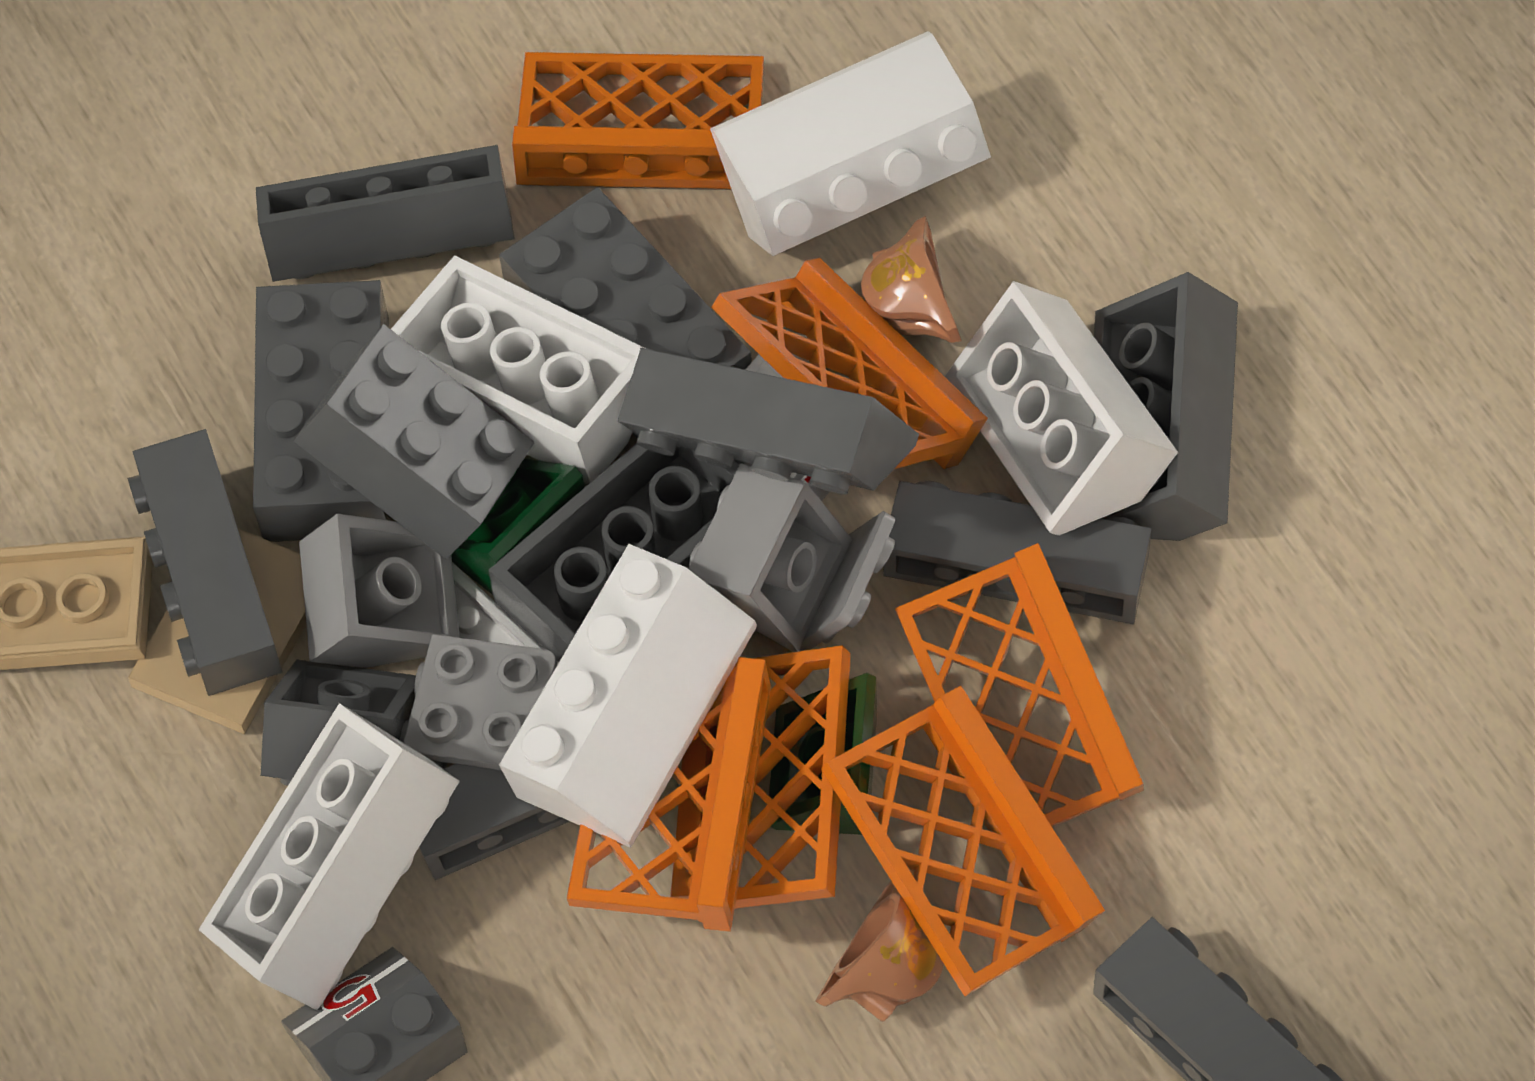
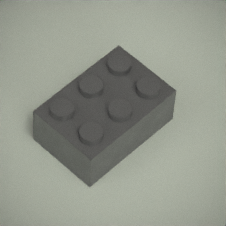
[293,324,534,559]

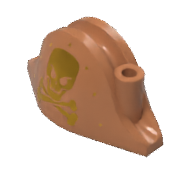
[861,216,962,343]
[815,868,944,1022]

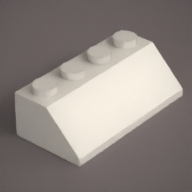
[710,31,991,256]
[391,255,646,485]
[944,281,1178,535]
[499,544,757,848]
[199,703,460,1011]

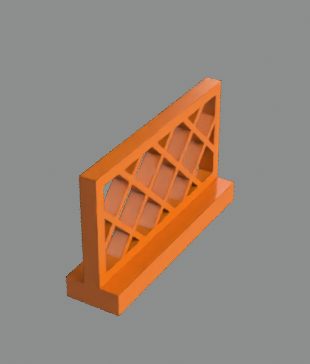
[512,52,764,189]
[711,258,988,469]
[895,543,1144,850]
[671,645,851,922]
[567,657,771,932]
[821,685,1105,997]

